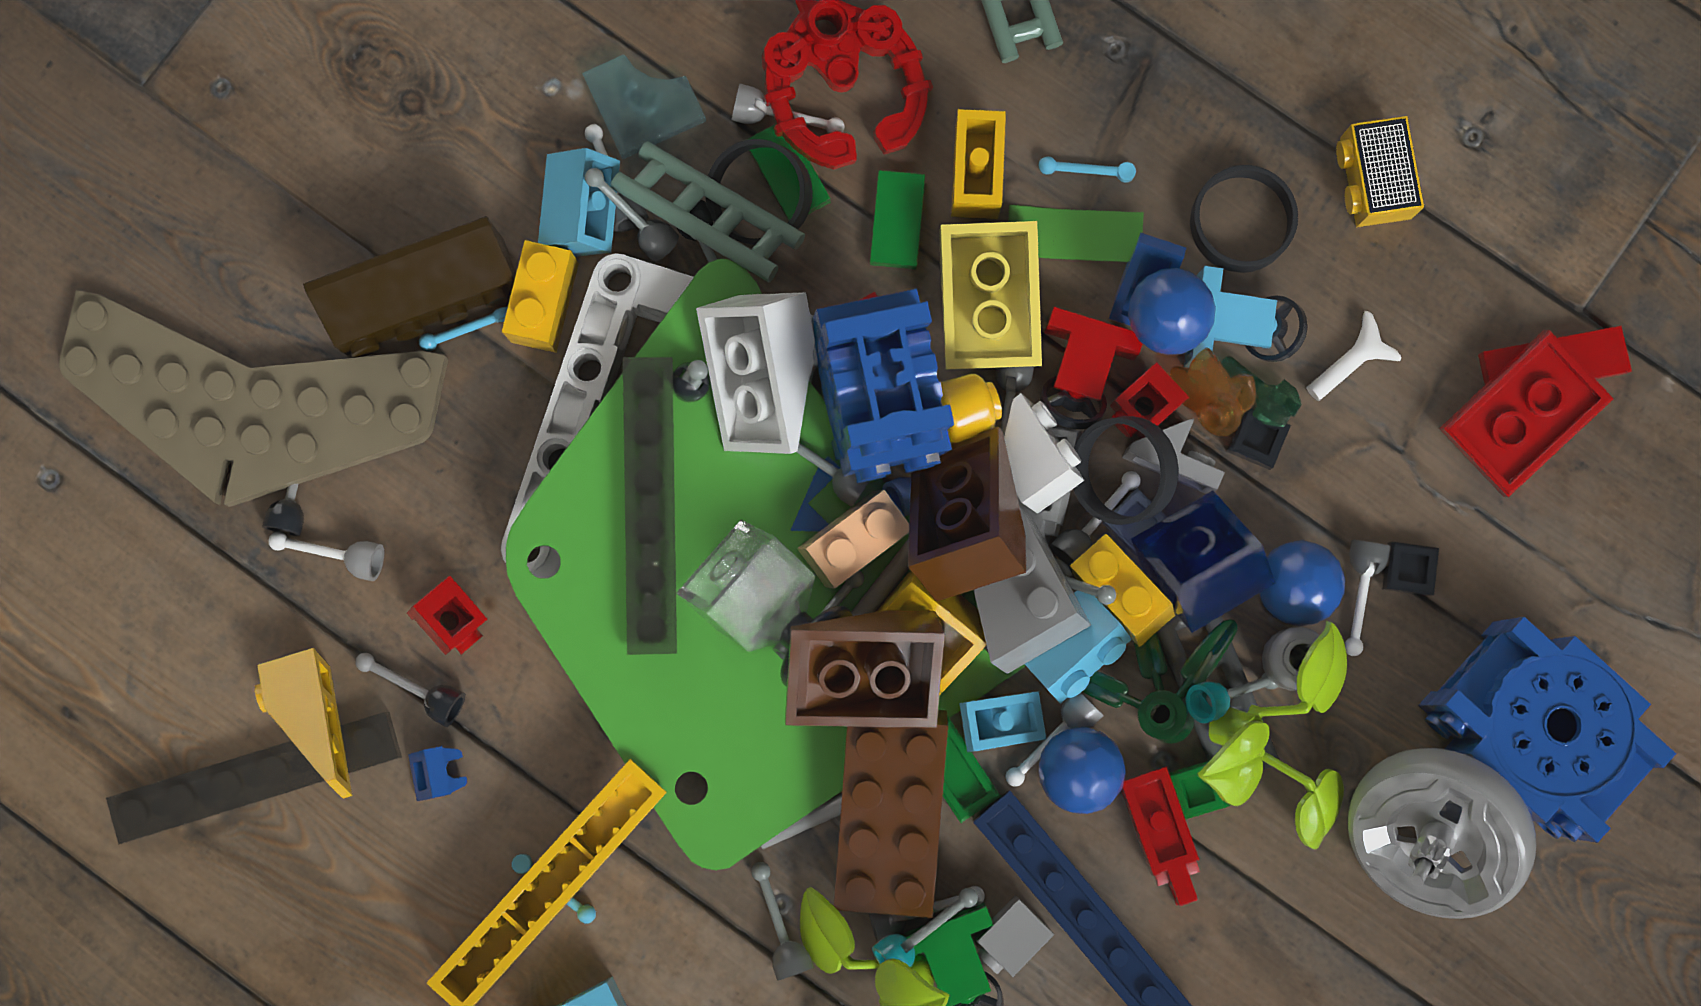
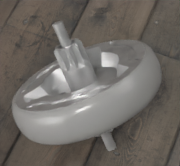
[1348,748,1537,919]

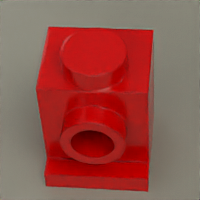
[1110,362,1189,439]
[406,576,488,655]

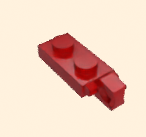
[1121,767,1200,907]

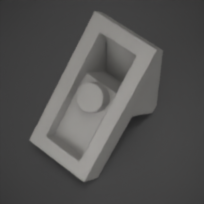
[1122,418,1225,495]

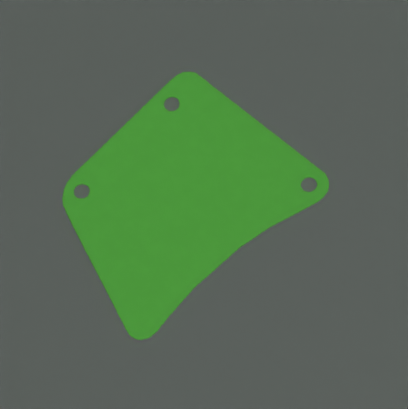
[506,259,1025,870]

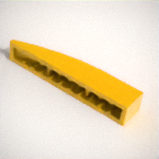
[427,759,667,1006]

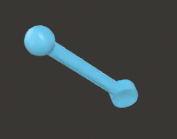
[1038,156,1136,183]
[419,306,508,352]
[512,854,596,924]

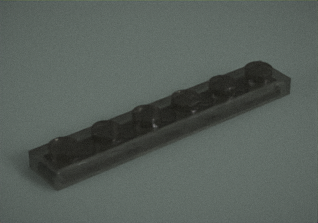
[622,357,677,655]
[106,712,402,845]

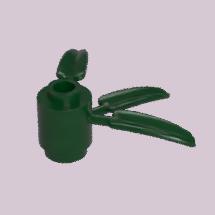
[1082,619,1238,744]

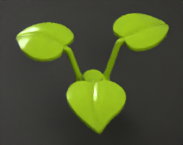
[1198,621,1347,849]
[800,887,949,1006]

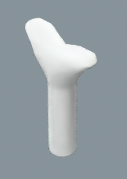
[1306,311,1401,401]

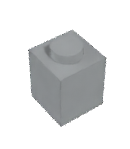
[975,895,1054,977]

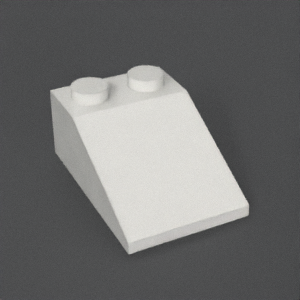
[696,292,815,454]

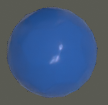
[1128,268,1216,355]
[1257,540,1345,627]
[1038,727,1126,814]

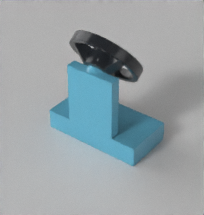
[1184,266,1308,370]

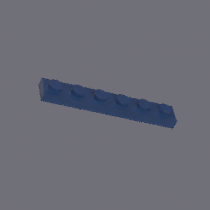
[972,790,1192,1006]

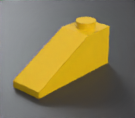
[255,648,352,799]

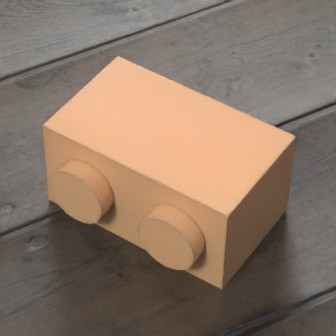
[797,490,909,588]

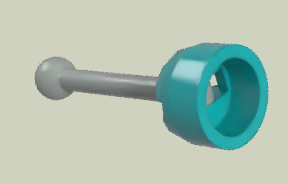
[1186,673,1278,724]
[872,888,978,967]

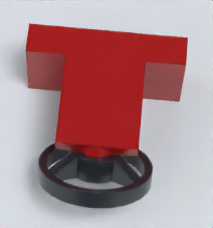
[1040,307,1143,429]

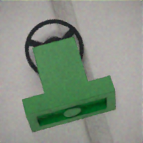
[901,902,1004,1006]

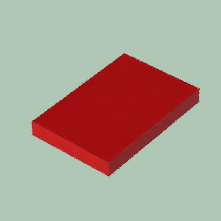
[1439,330,1614,498]

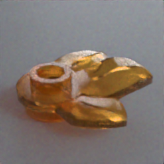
[1170,347,1256,437]

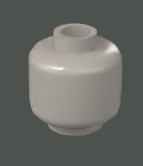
[1262,627,1320,691]

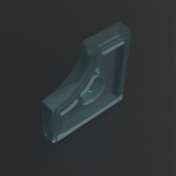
[582,54,706,160]

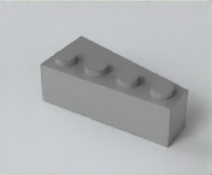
[974,496,1091,674]

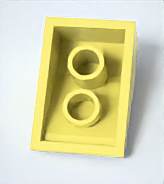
[939,221,1042,370]

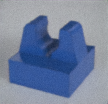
[408,746,467,802]

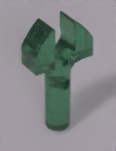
[1218,356,1302,427]

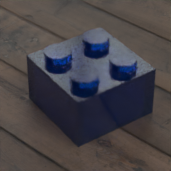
[1131,490,1275,633]

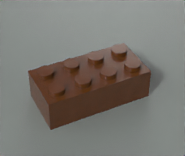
[834,710,948,918]

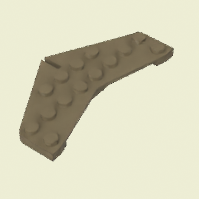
[59,290,448,507]

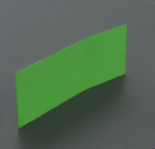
[1008,205,1144,262]

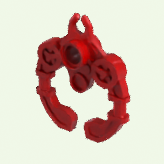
[762,0,933,170]

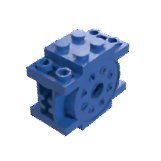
[811,289,954,483]
[1418,617,1676,843]

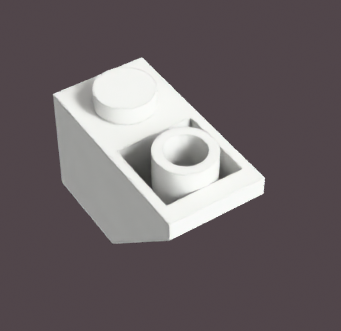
[1004,393,1084,514]

